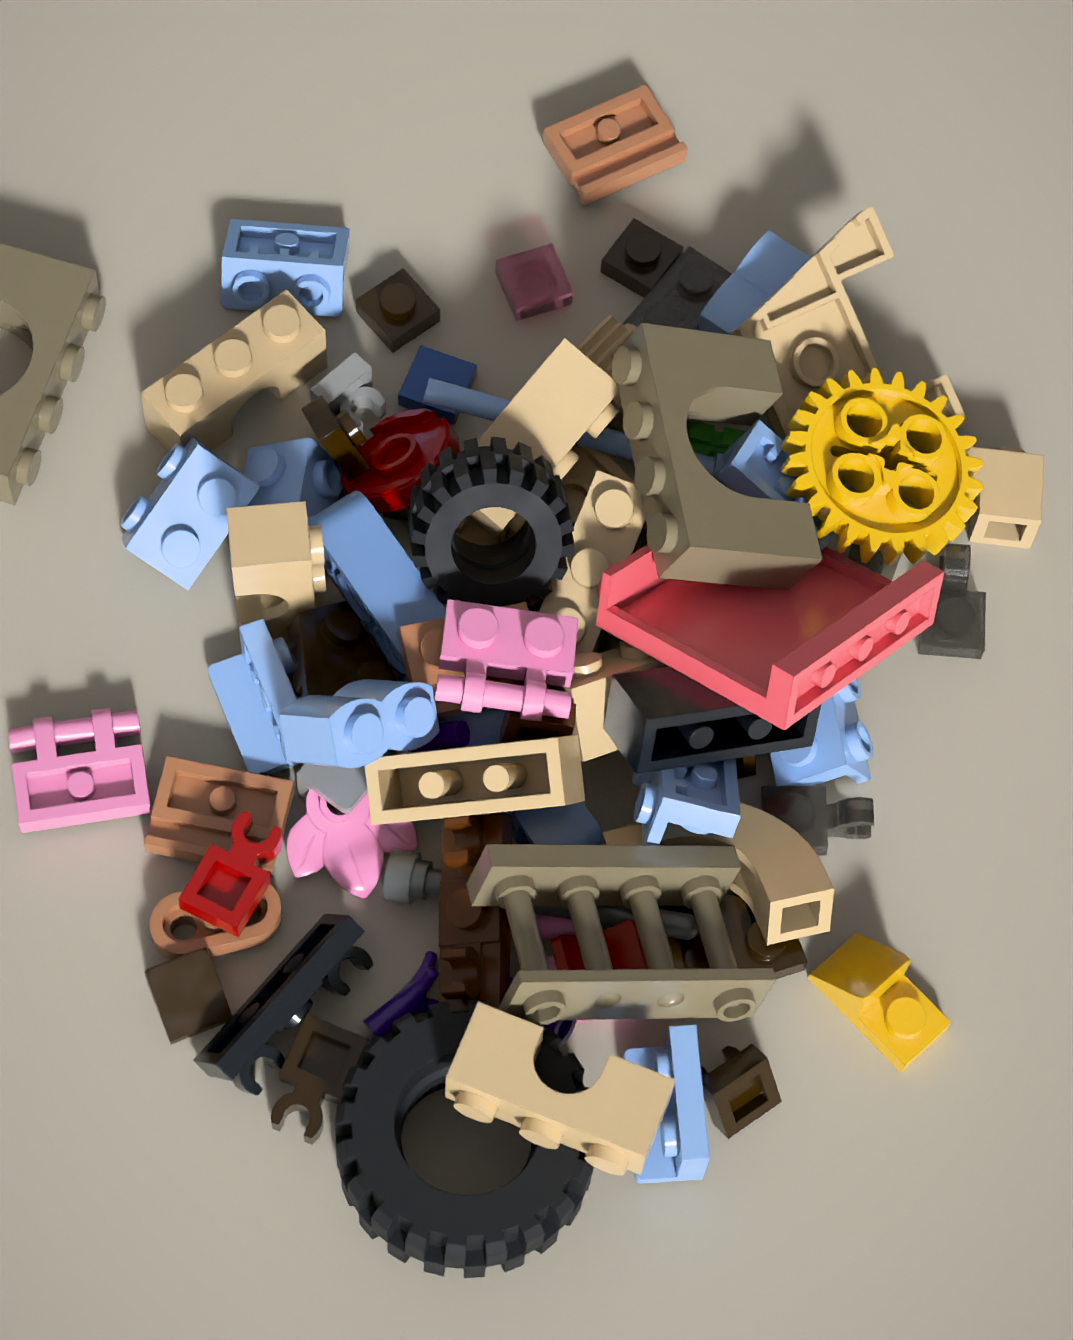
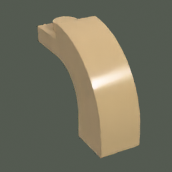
[602,802,834,945]

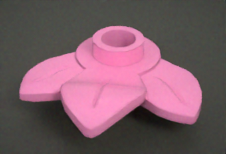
[286,789,417,899]

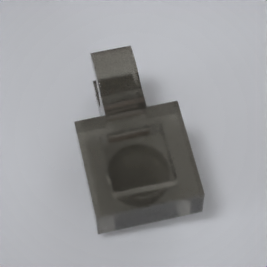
[918,543,986,659]
[760,786,874,856]

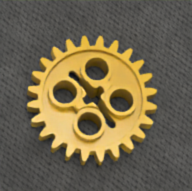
[780,368,984,566]

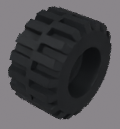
[408,437,574,608]

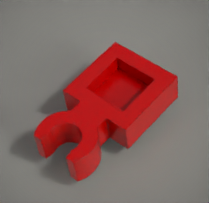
[178,811,283,938]

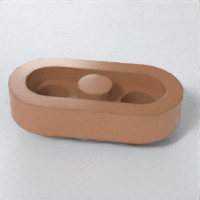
[149,884,282,960]

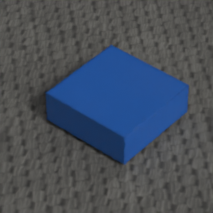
[398,345,477,425]

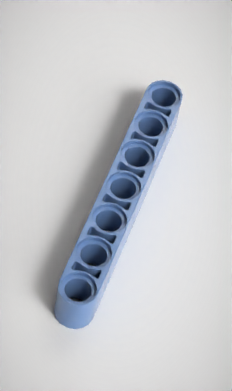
[308,490,603,845]

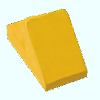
[808,933,951,1073]

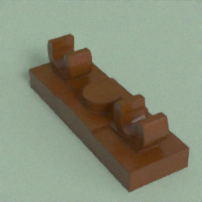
[438,812,513,1013]

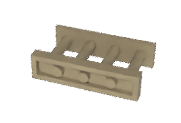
[466,844,776,1025]

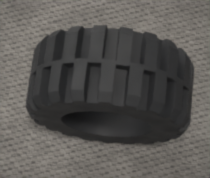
[335,1000,594,1278]

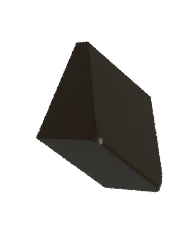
[144,947,232,1044]

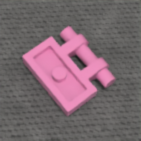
[435,599,579,722]
[8,707,152,833]

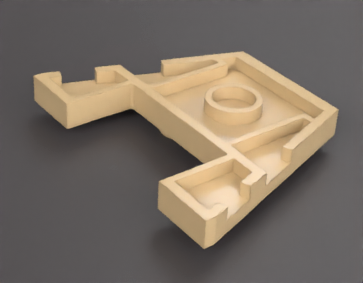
[731,206,969,441]

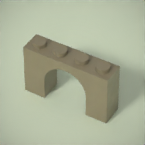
[0,243,106,505]
[611,323,823,590]

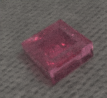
[495,243,573,321]

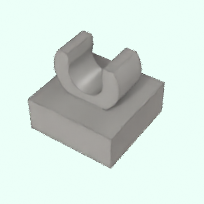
[310,352,386,433]

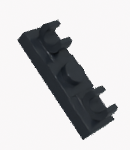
[193,914,373,1096]

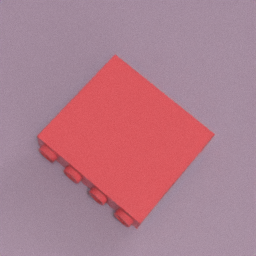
[596,543,944,730]

